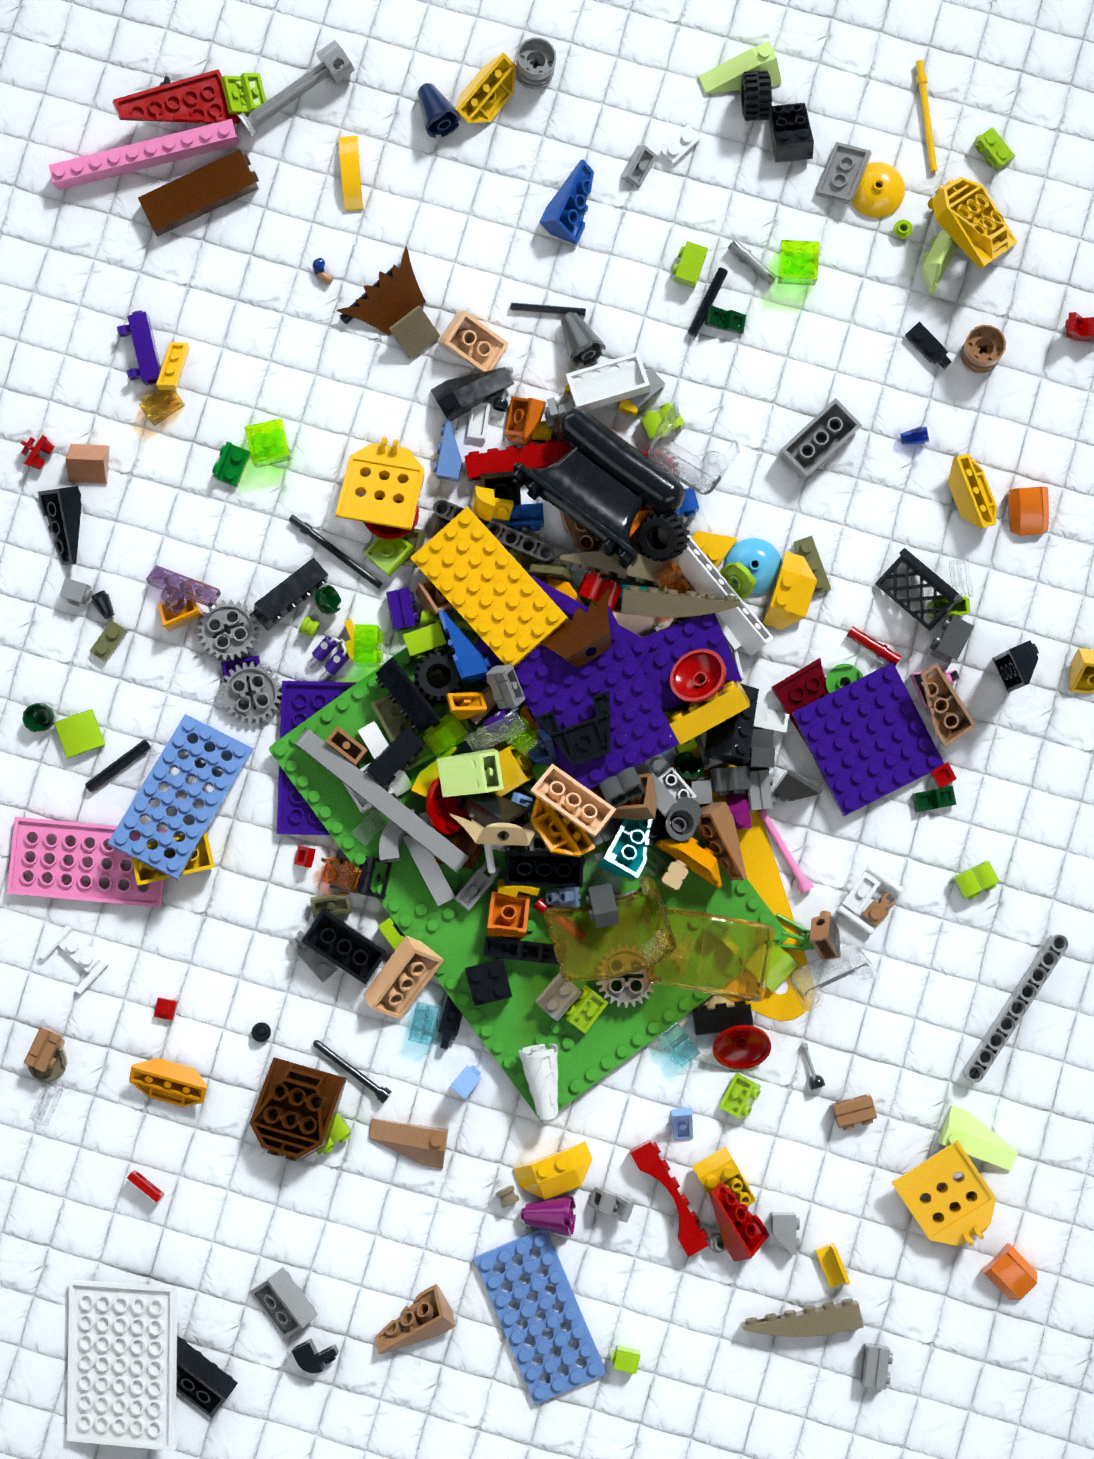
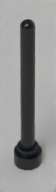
[313,1040,392,1104]

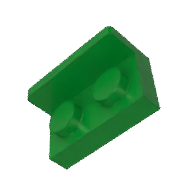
[212,441,251,487]

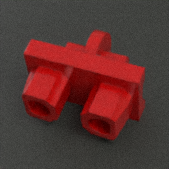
[20,435,55,470]

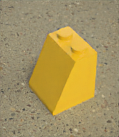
[490,743,535,797]

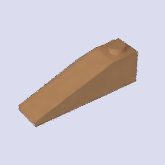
[920,663,977,748]

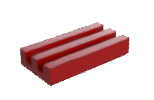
[127,1170,165,1203]

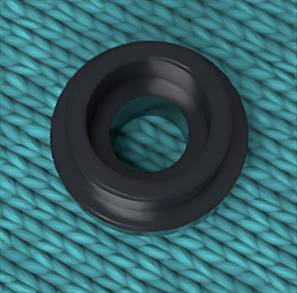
[251,1022,271,1042]

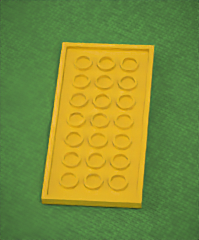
[410,506,569,667]

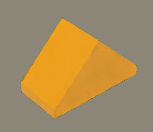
[446,692,487,721]

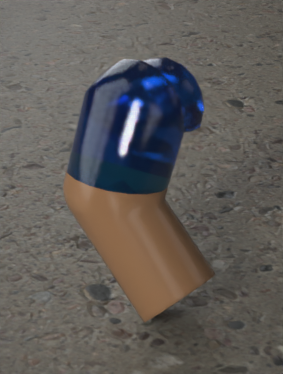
[312,258,334,285]

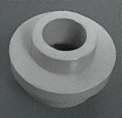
[709,1233,726,1253]

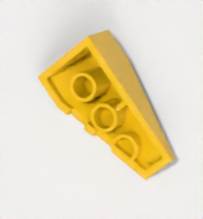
[1069,648,1094,694]

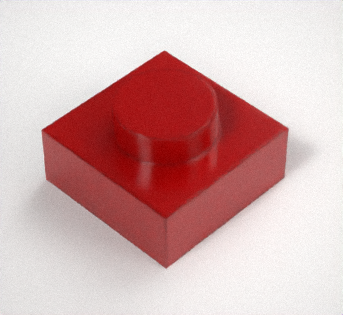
[930,762,957,788]
[294,845,316,868]
[154,997,178,1020]

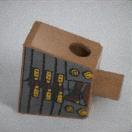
[810,911,841,961]

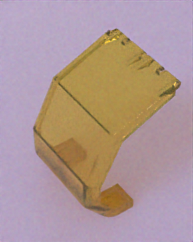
[543,875,677,981]
[648,906,775,1002]

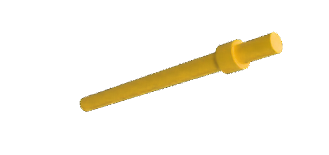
[916,60,938,172]

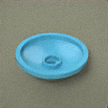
[725,538,782,595]

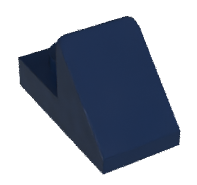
[528,728,559,768]

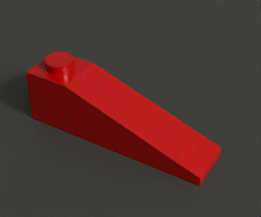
[709,1182,769,1262]

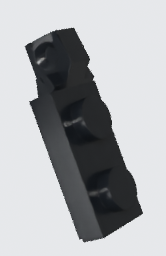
[905,321,952,369]
[438,995,462,1049]

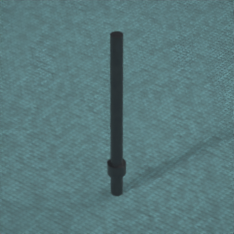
[289,515,383,589]

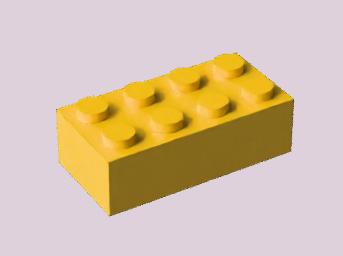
[669,681,750,745]
[131,831,215,886]

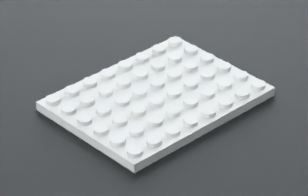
[67,1280,177,1451]

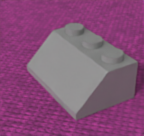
[250,1267,318,1339]

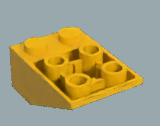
[692,1147,756,1206]

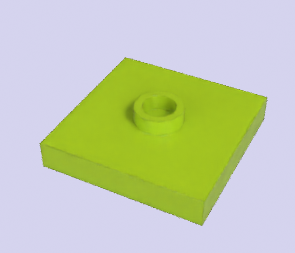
[363,537,415,577]

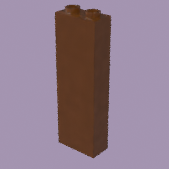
[138,149,259,237]

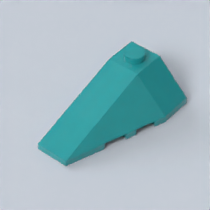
[598,819,652,879]

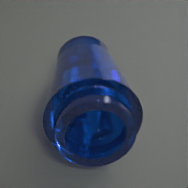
[900,426,929,445]

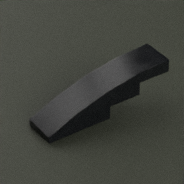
[483,936,566,965]

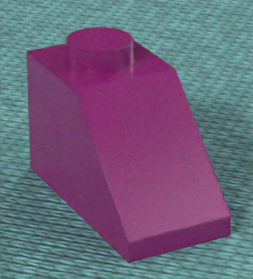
[726,791,752,830]

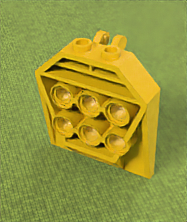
[928,177,1018,270]
[335,437,424,530]
[891,1140,996,1246]

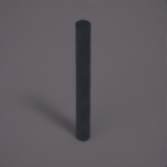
[510,303,586,316]

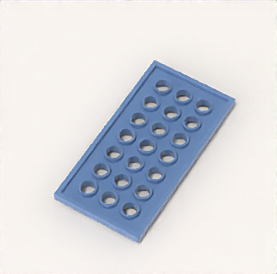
[108,714,253,881]
[474,1228,607,1405]

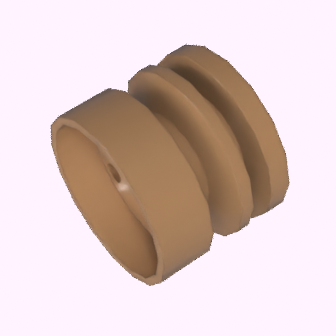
[960,325,1006,374]

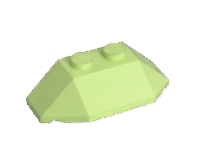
[920,230,959,296]

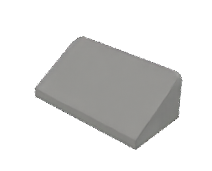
[620,145,658,188]

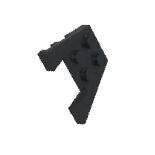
[536,691,611,766]

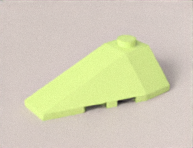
[698,41,782,94]
[937,1105,1018,1171]

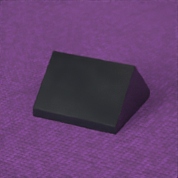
[480,471,521,505]

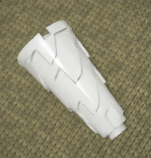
[519,1044,558,1123]

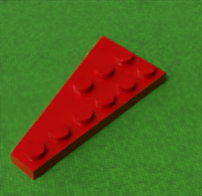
[112,69,240,124]

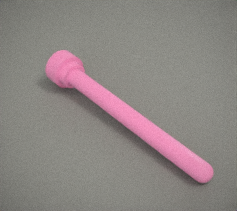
[759,810,814,894]

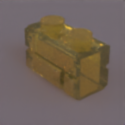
[139,388,185,426]

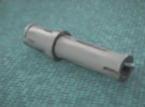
[727,238,777,286]

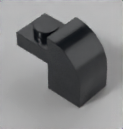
[291,1338,339,1373]

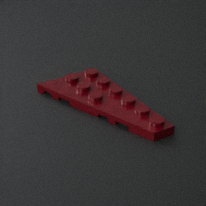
[771,658,828,751]

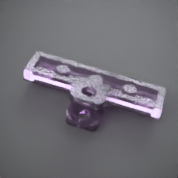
[146,565,221,614]

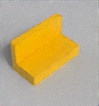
[815,1243,850,1288]

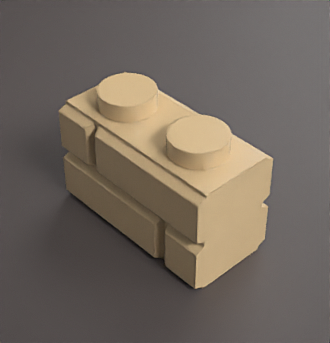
[658,860,689,890]

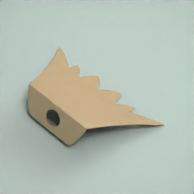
[449,814,536,846]

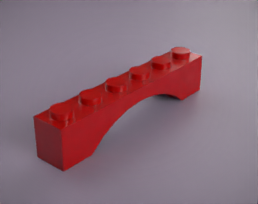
[630,1139,709,1257]

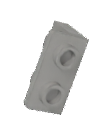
[535,973,583,1022]

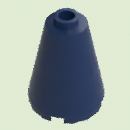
[418,83,461,138]

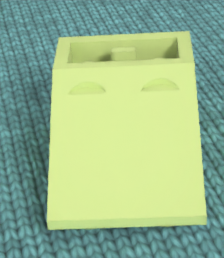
[436,749,504,797]

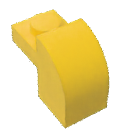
[471,486,514,522]

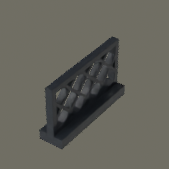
[875,548,963,631]

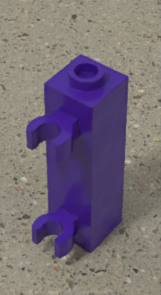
[117,311,161,386]

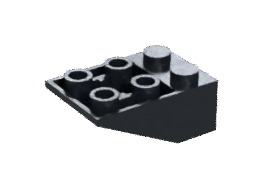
[769,103,814,163]
[330,850,392,899]

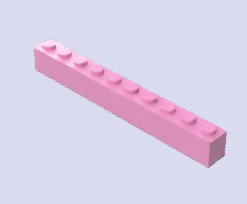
[48,119,240,190]

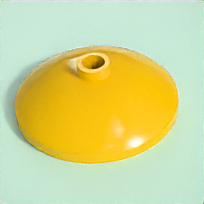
[852,162,905,218]

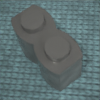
[709,766,751,796]
[599,767,646,808]

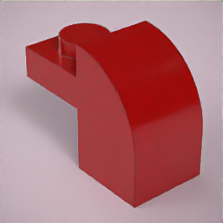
[1065,312,1094,342]

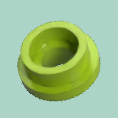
[893,219,913,239]

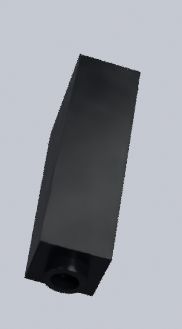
[456,792,528,839]

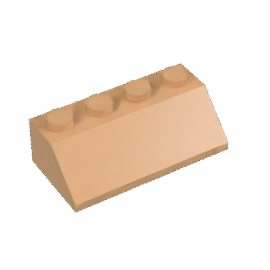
[530,764,616,838]
[363,935,444,1019]

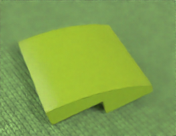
[221,73,266,114]
[54,709,105,759]
[742,936,799,992]

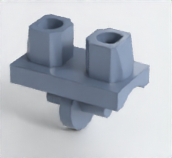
[546,887,581,908]

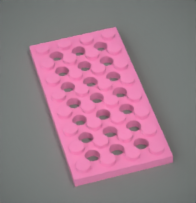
[7,817,167,907]

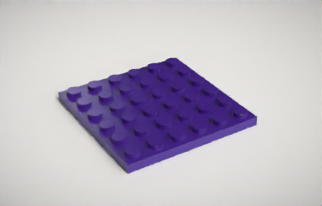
[791,662,944,816]

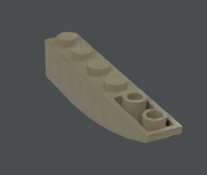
[556,551,675,588]
[621,585,740,618]
[741,1298,864,1337]

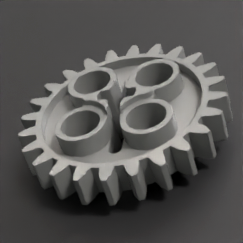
[197,600,260,662]
[220,661,282,724]
[594,944,658,1008]

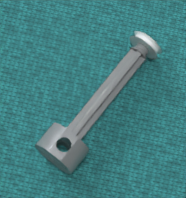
[237,40,355,137]

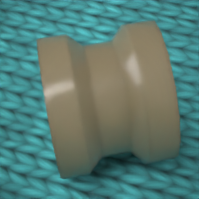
[496,1185,520,1208]

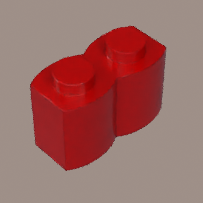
[577,571,622,610]

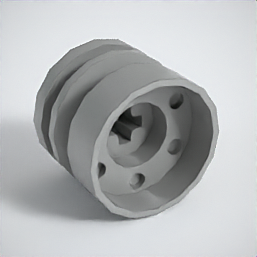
[515,37,556,89]

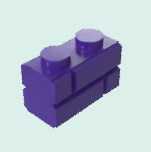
[386,588,419,632]

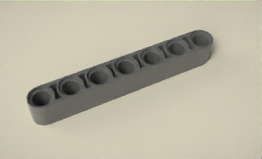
[433,500,556,564]

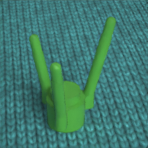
[776,914,814,951]

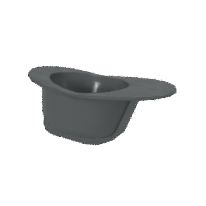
[665,797,701,841]

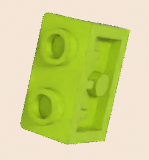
[973,127,1016,171]
[563,985,609,1034]
[719,1073,761,1120]

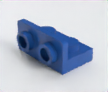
[506,503,544,532]

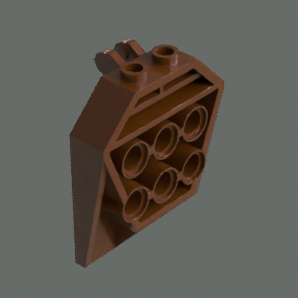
[250,1057,347,1161]

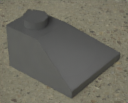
[773,770,822,803]

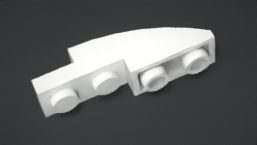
[644,754,696,800]

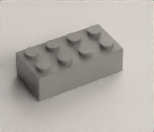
[778,398,862,481]

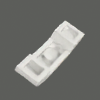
[358,721,413,797]
[403,835,455,906]

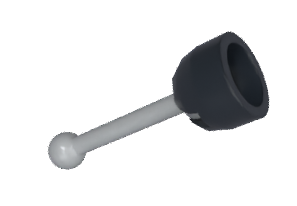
[492,367,513,412]
[801,1043,826,1090]

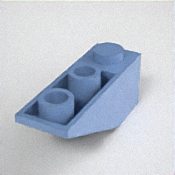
[433,419,463,482]

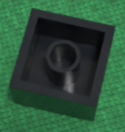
[465,958,512,1007]

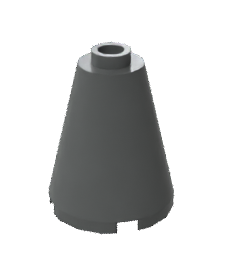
[561,312,606,367]

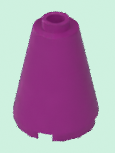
[521,1197,576,1237]

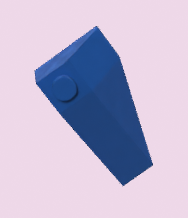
[539,159,594,244]
[438,609,492,683]

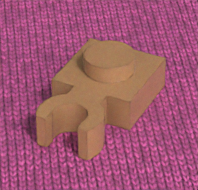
[861,893,896,927]

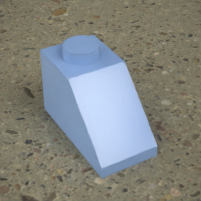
[450,1065,482,1099]

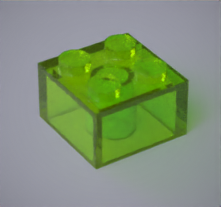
[777,240,819,286]
[244,418,293,468]
[353,624,384,667]
[422,714,468,758]

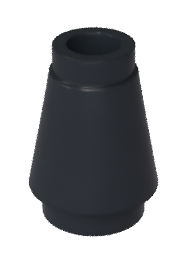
[91,590,115,619]

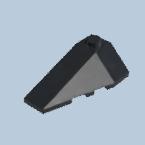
[431,367,514,422]
[38,486,82,566]

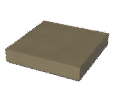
[389,305,440,359]

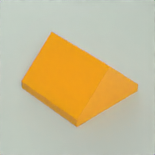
[157,589,204,632]

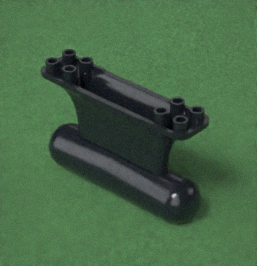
[511,407,685,569]

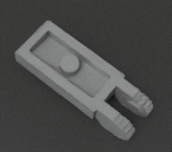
[454,862,502,911]
[288,930,338,982]

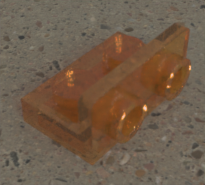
[654,560,690,594]
[321,856,362,892]

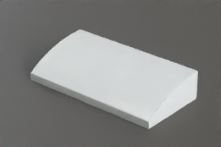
[566,352,650,411]

